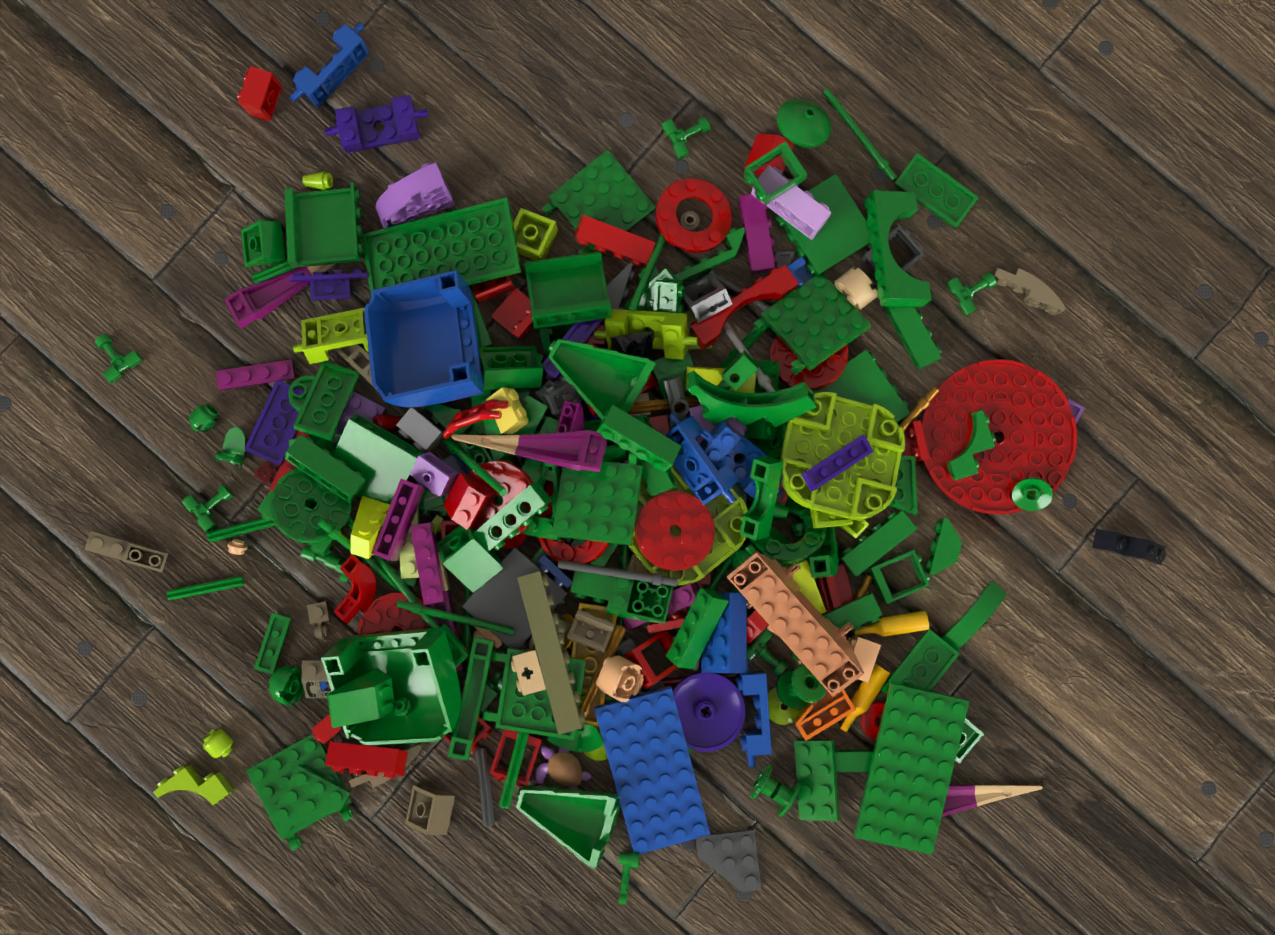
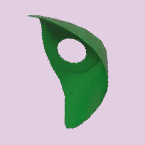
[548,724,603,752]

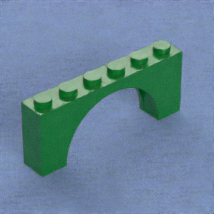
[865,190,932,307]

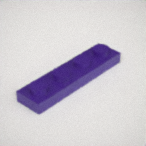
[542,319,604,379]
[801,434,874,491]

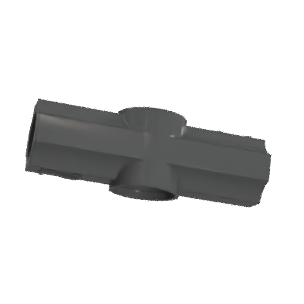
[662,376,690,421]

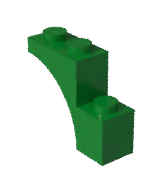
[946,410,996,480]

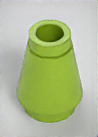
[302,171,333,190]

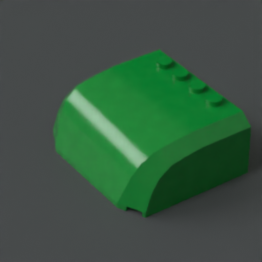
[321,628,461,745]

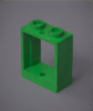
[743,141,808,205]
[868,550,930,604]

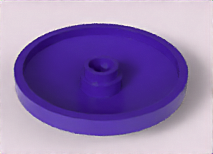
[672,672,745,752]

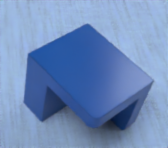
[787,256,813,288]

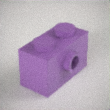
[409,452,459,496]

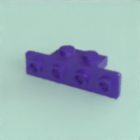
[289,270,369,301]

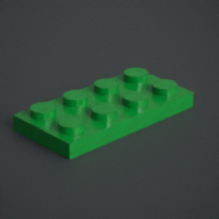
[894,153,979,229]
[881,629,960,695]
[794,740,840,821]

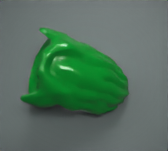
[215,427,246,468]

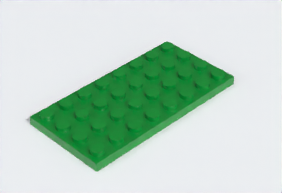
[362,197,522,296]
[854,682,970,855]

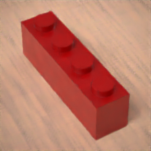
[573,215,655,267]
[325,742,408,779]

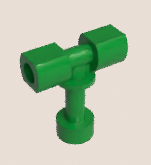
[661,116,711,160]
[945,272,997,317]
[94,333,144,383]
[182,484,234,532]
[301,546,342,570]
[746,628,788,676]

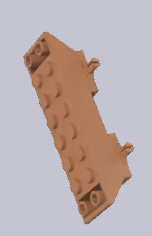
[727,552,864,697]

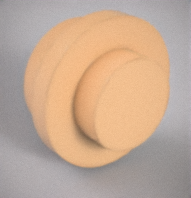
[227,539,248,555]

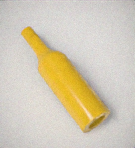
[854,611,929,637]
[840,664,891,733]

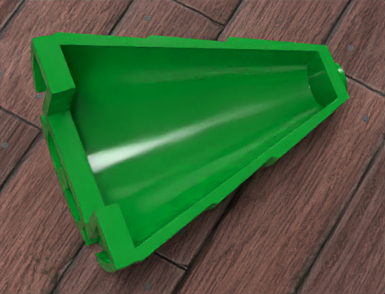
[548,339,656,419]
[516,785,621,869]

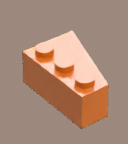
[793,689,856,741]

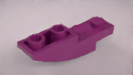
[550,401,584,480]

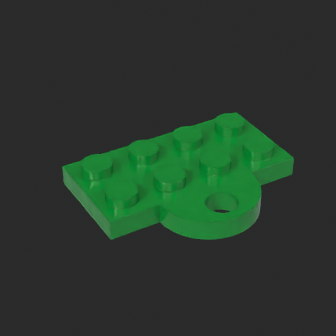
[288,361,360,441]

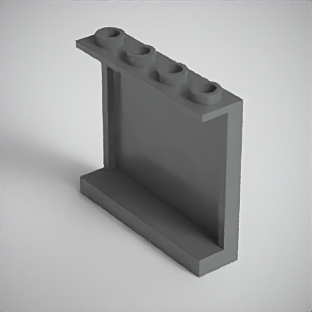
[462,547,568,650]

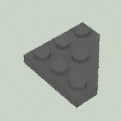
[696,829,762,892]

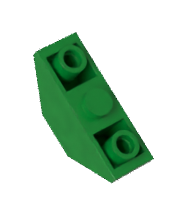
[925,518,962,575]

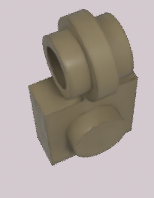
[307,601,331,640]

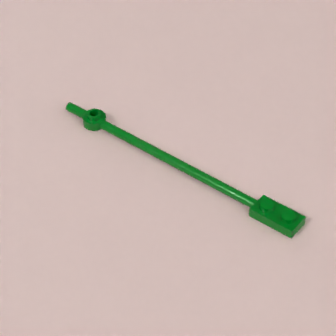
[347,516,470,667]

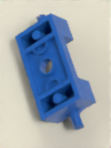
[289,22,370,108]
[665,412,739,505]
[699,420,783,499]
[736,659,772,767]

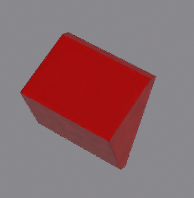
[472,275,515,303]

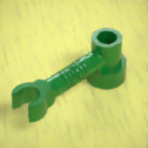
[618,851,640,904]

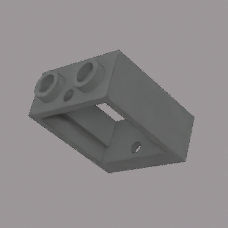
[862,225,924,274]
[682,273,733,323]

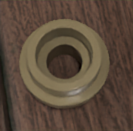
[680,211,700,231]

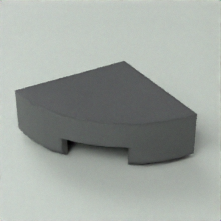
[775,251,795,268]

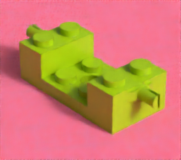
[293,308,369,364]
[594,309,698,360]

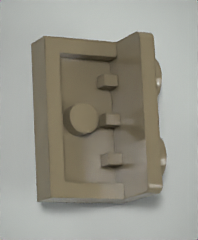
[567,610,615,652]

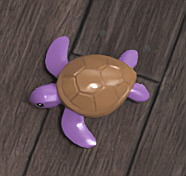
[536,745,591,789]

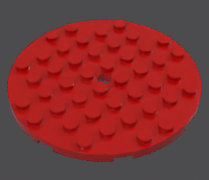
[921,359,1077,515]

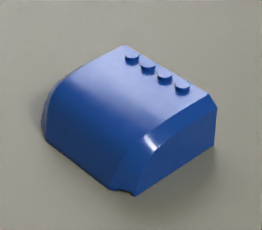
[364,270,484,407]

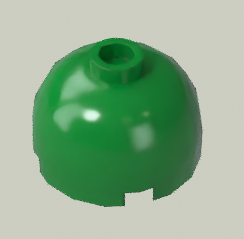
[269,665,304,706]

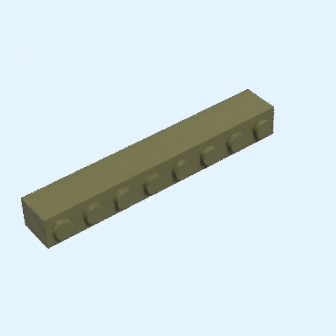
[517,571,586,734]

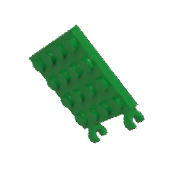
[542,150,656,254]
[754,273,871,375]
[552,451,643,546]
[483,648,587,740]
[246,734,354,851]

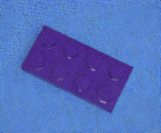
[244,380,304,466]

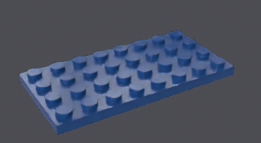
[594,686,710,854]

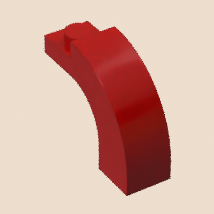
[334,554,376,624]

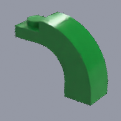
[809,527,839,578]

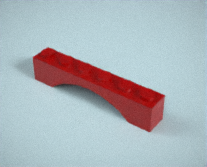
[689,265,799,351]

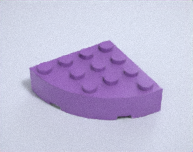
[375,162,455,229]

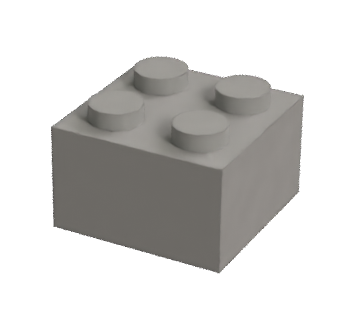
[396,407,443,453]

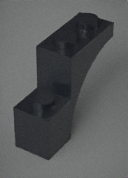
[1092,529,1166,565]

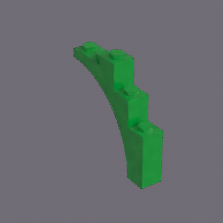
[687,371,817,427]

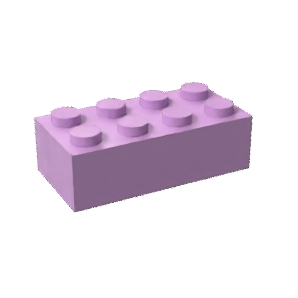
[751,165,831,240]

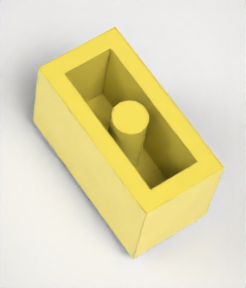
[486,387,529,434]

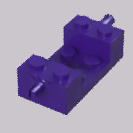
[325,95,429,153]

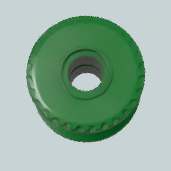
[776,664,827,709]
[749,764,801,817]

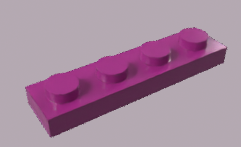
[216,359,296,391]

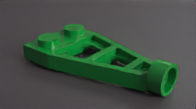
[523,462,561,540]

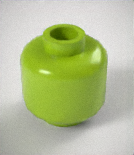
[203,729,233,758]

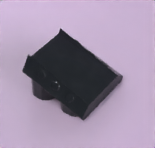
[610,331,654,359]

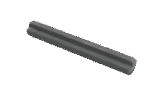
[476,748,494,827]

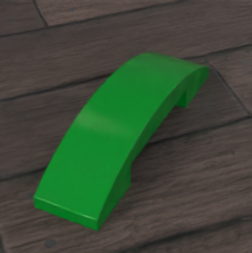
[941,580,1007,651]

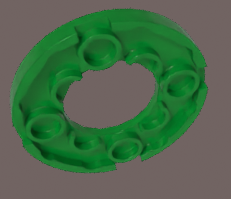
[749,496,827,564]

